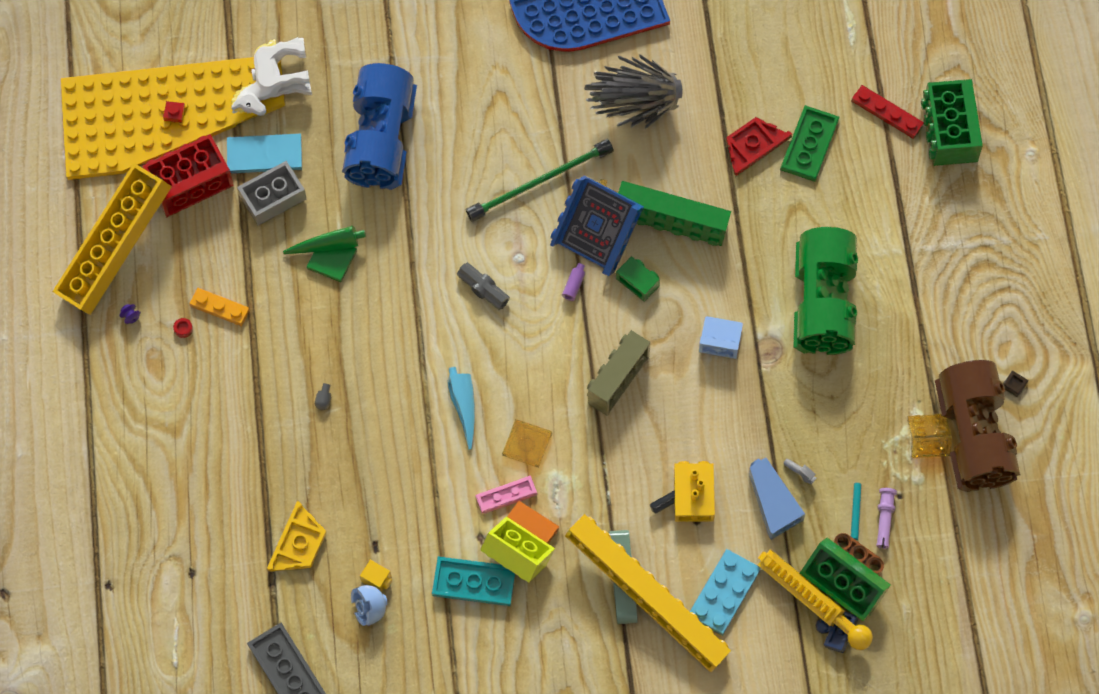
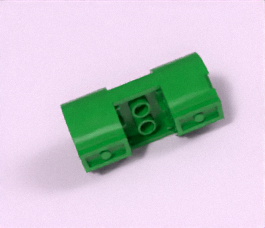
[793,227,858,355]

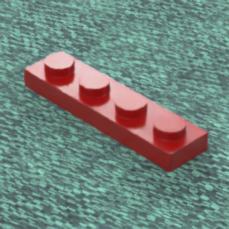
[851,85,924,139]

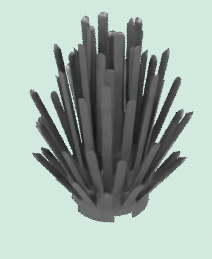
[584,54,683,129]

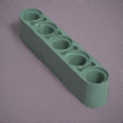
[609,530,637,624]

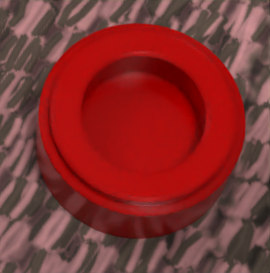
[173,318,193,338]

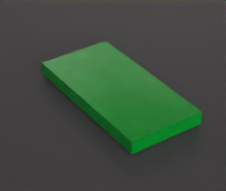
[780,105,840,182]

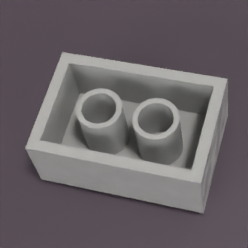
[237,161,307,226]

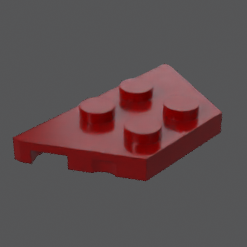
[726,117,792,176]

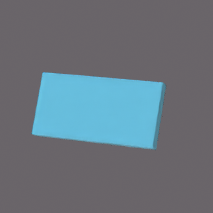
[227,134,302,173]

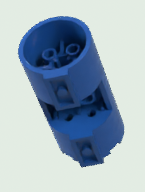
[342,63,417,190]

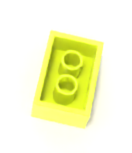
[480,517,555,582]

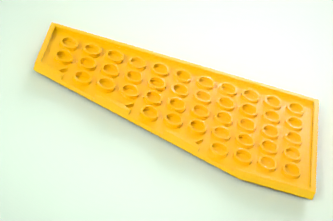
[61,57,285,180]

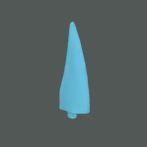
[447,367,475,450]

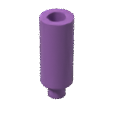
[562,263,585,301]

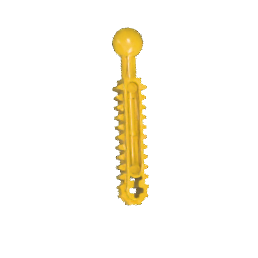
[758,549,873,650]

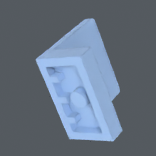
[699,316,743,359]

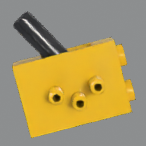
[650,461,715,522]

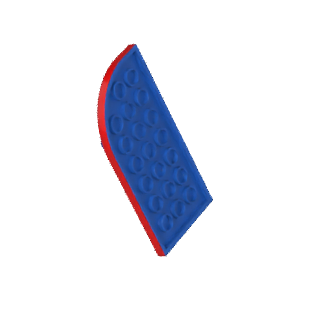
[509,0,670,52]

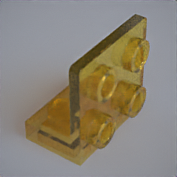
[907,414,952,458]

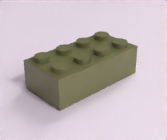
[587,330,650,416]

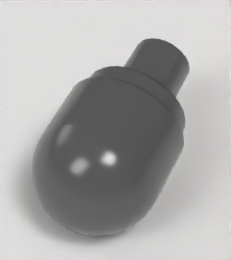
[315,383,332,410]

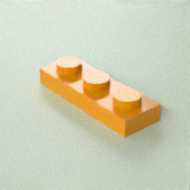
[189,287,250,326]

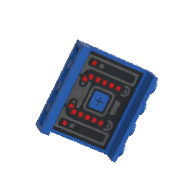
[550,175,644,276]

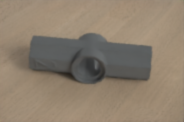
[457,262,510,310]

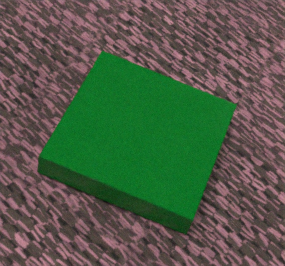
[306,247,357,283]

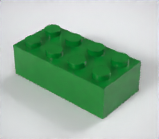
[799,537,891,621]

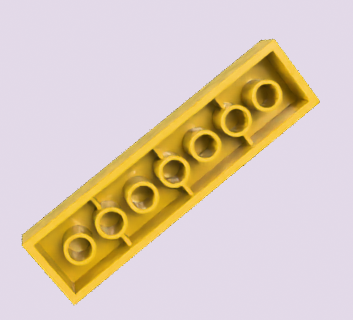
[52,163,172,315]

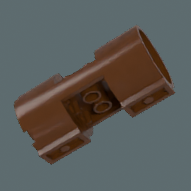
[935,360,1021,492]

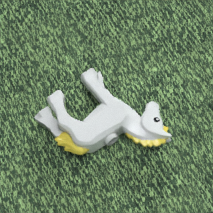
[231,37,312,116]

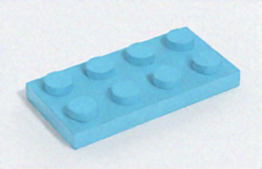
[690,549,761,636]

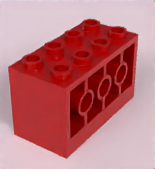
[142,134,234,218]

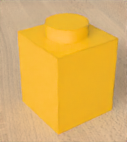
[360,559,392,593]

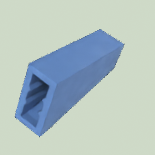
[749,458,805,540]

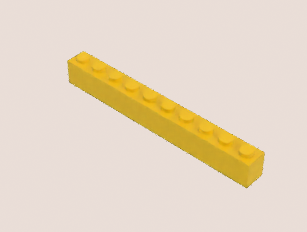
[565,514,731,672]

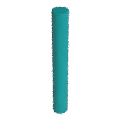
[851,483,862,541]

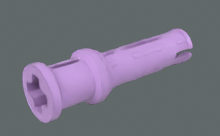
[876,488,897,549]

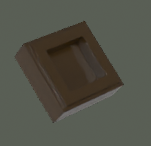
[1003,370,1029,397]

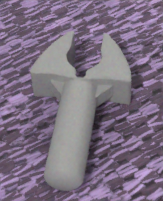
[783,459,817,484]

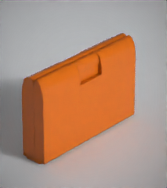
[507,501,559,544]

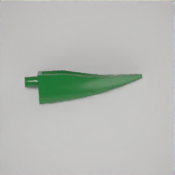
[283,226,366,254]

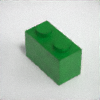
[616,256,660,302]

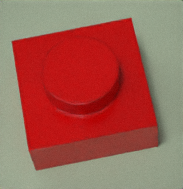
[163,101,185,123]

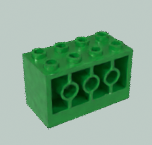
[921,79,983,166]

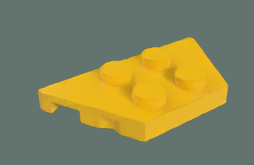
[267,501,326,572]

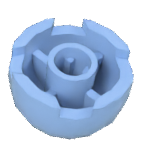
[351,585,388,626]

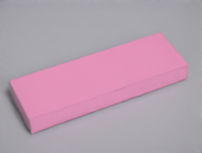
[475,476,537,515]

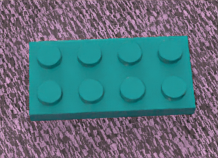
[432,556,515,606]

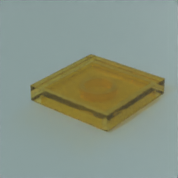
[502,419,552,468]

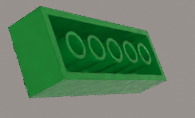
[618,181,732,246]

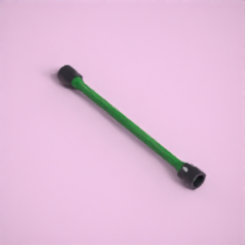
[465,139,614,222]

